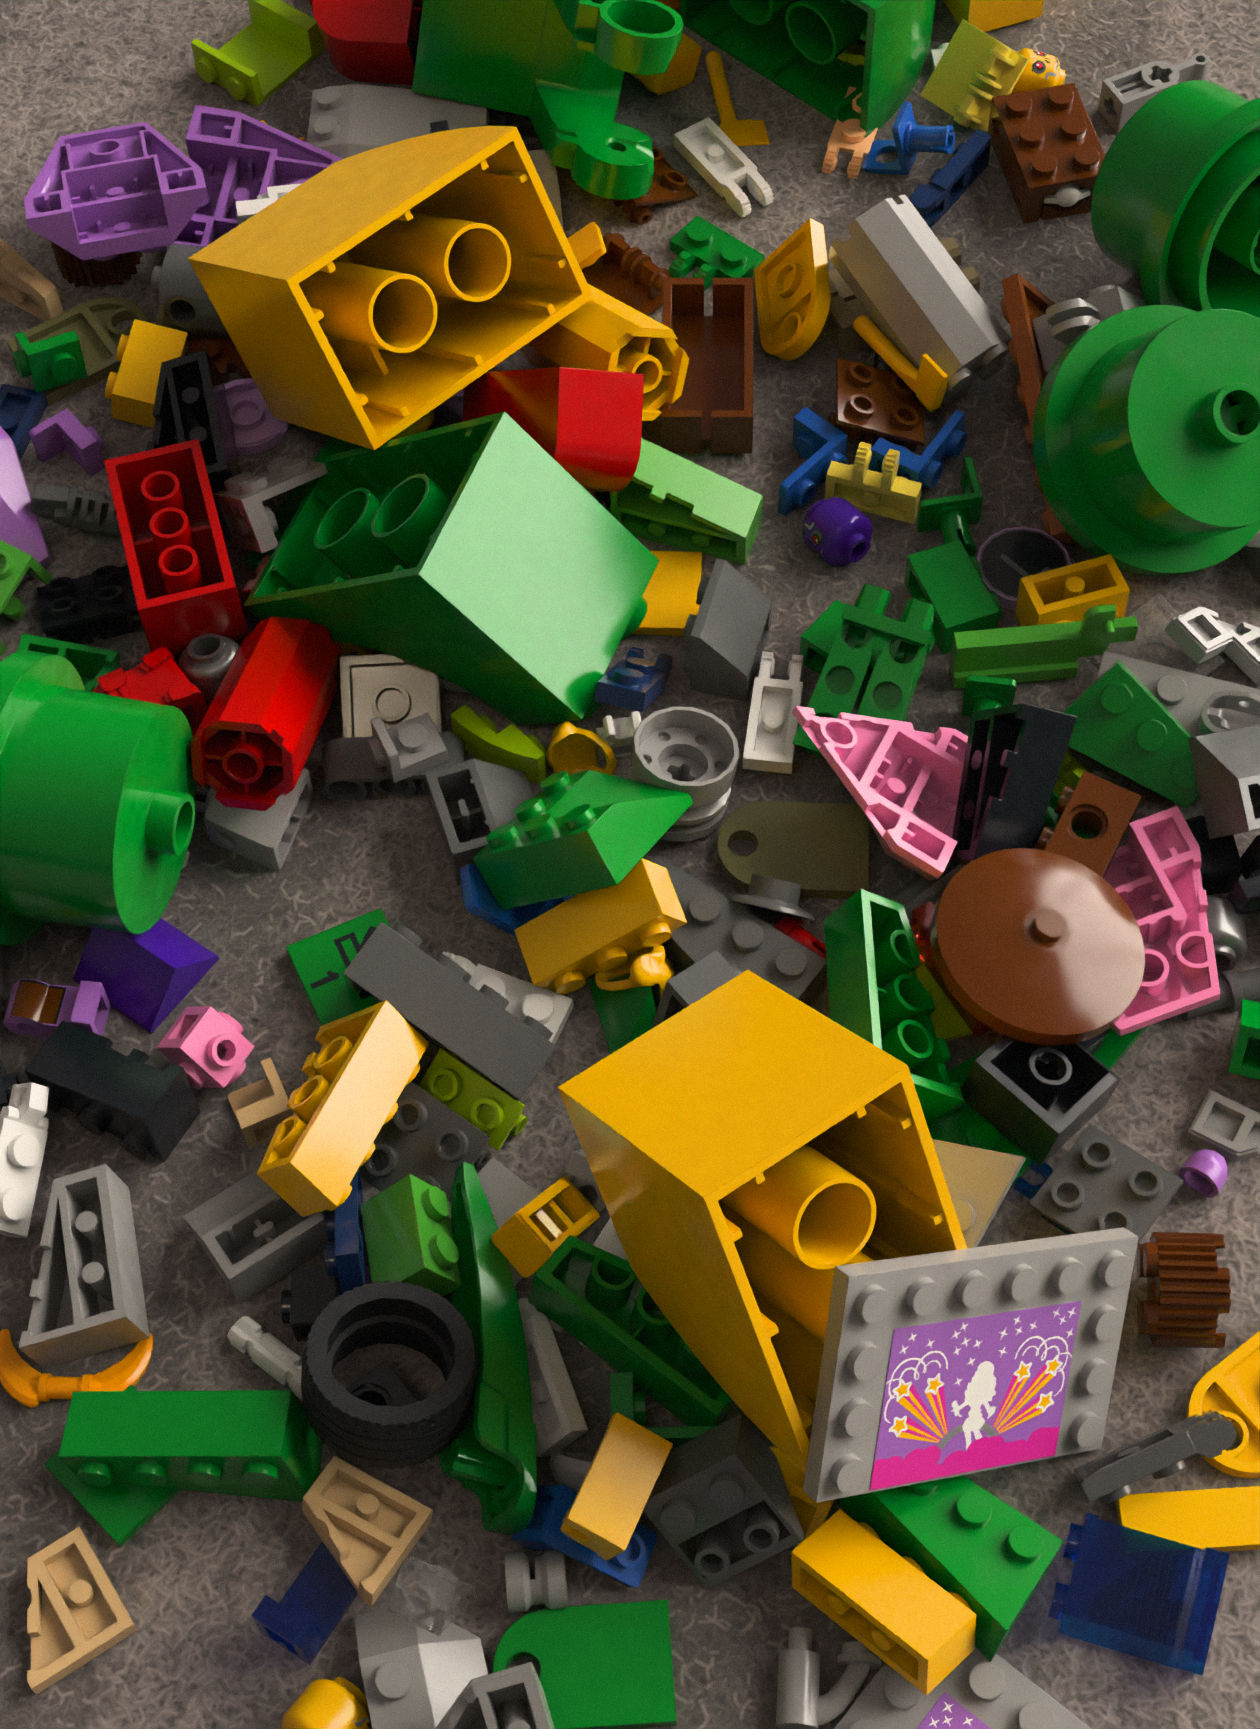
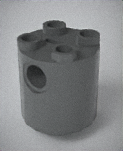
[151,243,231,339]

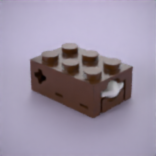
[987,83,1105,224]

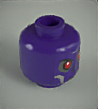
[803,497,873,567]

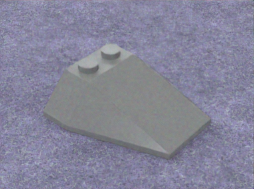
[307,84,489,159]

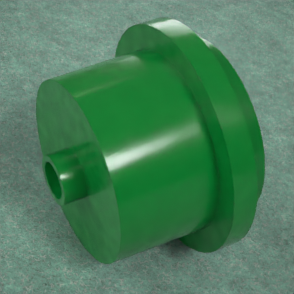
[1091,80,1260,318]
[1033,305,1260,577]
[0,650,196,946]

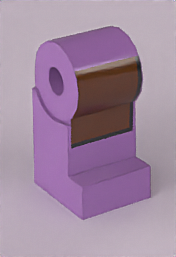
[3,979,111,1040]

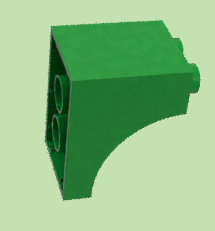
[243,411,659,726]

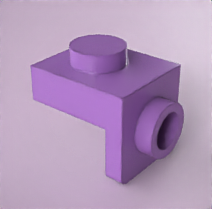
[29,408,105,477]

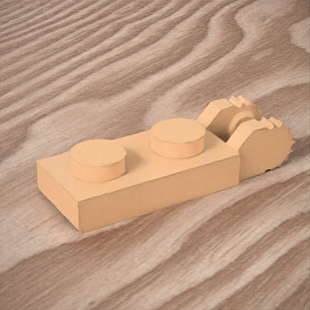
[822,86,878,179]

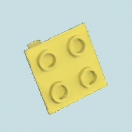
[920,19,1029,133]

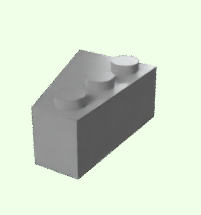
[19,1164,150,1367]

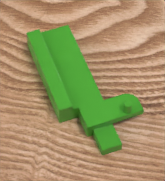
[949,604,1138,689]

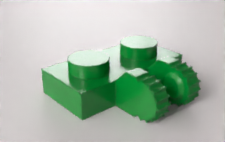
[668,216,765,291]

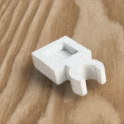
[596,711,641,760]

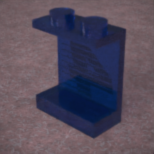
[1048,1513,1230,1675]

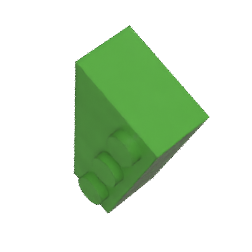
[610,438,763,565]

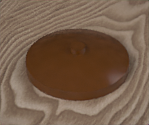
[931,848,1145,1046]

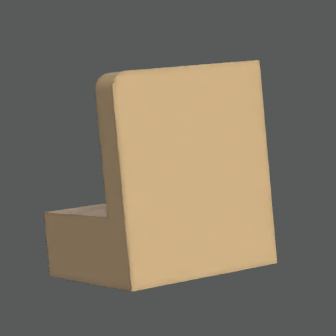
[228,1057,294,1149]

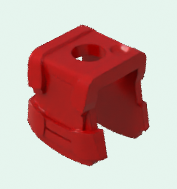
[93,647,208,738]

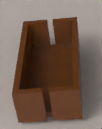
[660,278,753,453]

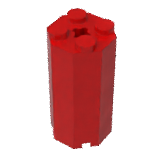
[190,616,341,811]

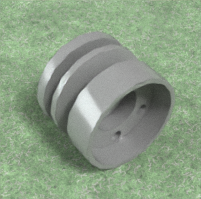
[627,706,739,842]

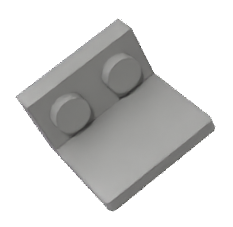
[213,454,328,553]

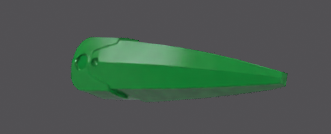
[438,1162,537,1536]

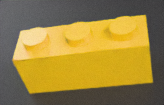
[514,858,687,994]
[791,1509,976,1696]

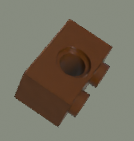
[1035,771,1142,879]

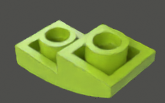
[450,704,547,784]

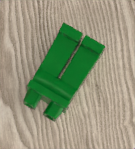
[792,583,935,759]

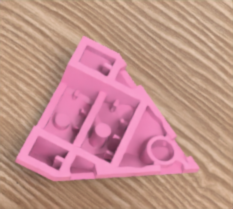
[791,706,968,881]

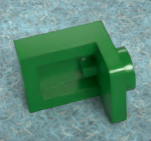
[11,330,88,393]

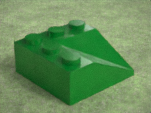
[473,770,694,910]

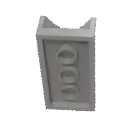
[1097,651,1260,737]

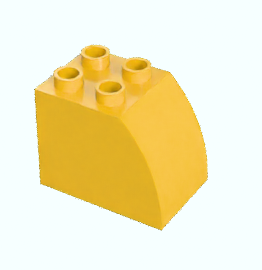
[188,126,593,450]
[558,969,967,1473]

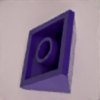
[73,918,219,1034]

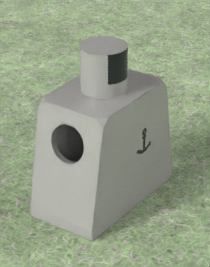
[195,769,314,872]

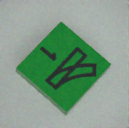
[286,908,391,1026]

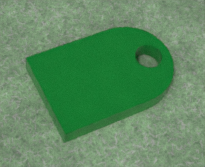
[493,1600,677,1729]

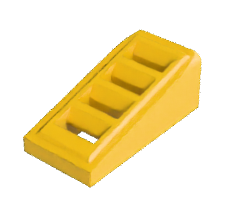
[492,1175,601,1278]

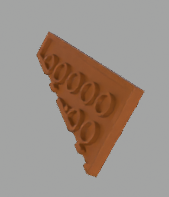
[1000,273,1079,547]

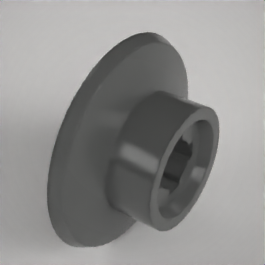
[726,874,815,921]

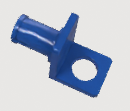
[862,102,955,175]

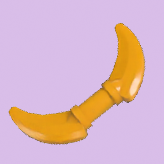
[0,1329,153,1408]

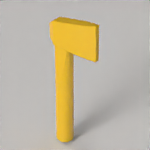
[705,51,770,146]
[853,315,948,412]

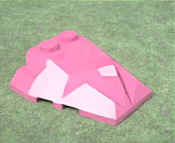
[1104,806,1220,1036]

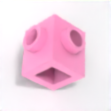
[156,1006,255,1089]

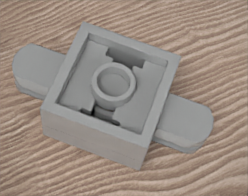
[1032,284,1147,373]

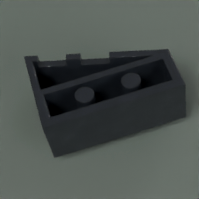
[146,350,241,503]
[949,703,1078,865]
[24,1021,201,1162]

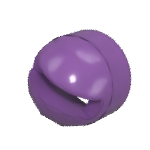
[1179,1149,1228,1198]

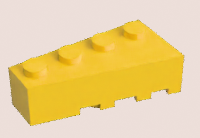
[257,1000,429,1217]

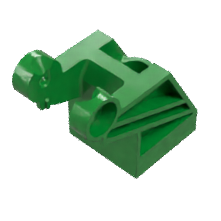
[412,0,684,200]

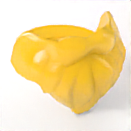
[546,721,617,775]
[595,944,675,1000]

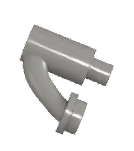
[775,1627,882,1729]

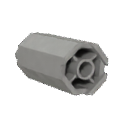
[828,195,1011,406]

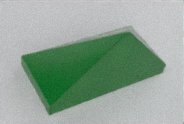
[588,973,656,1054]

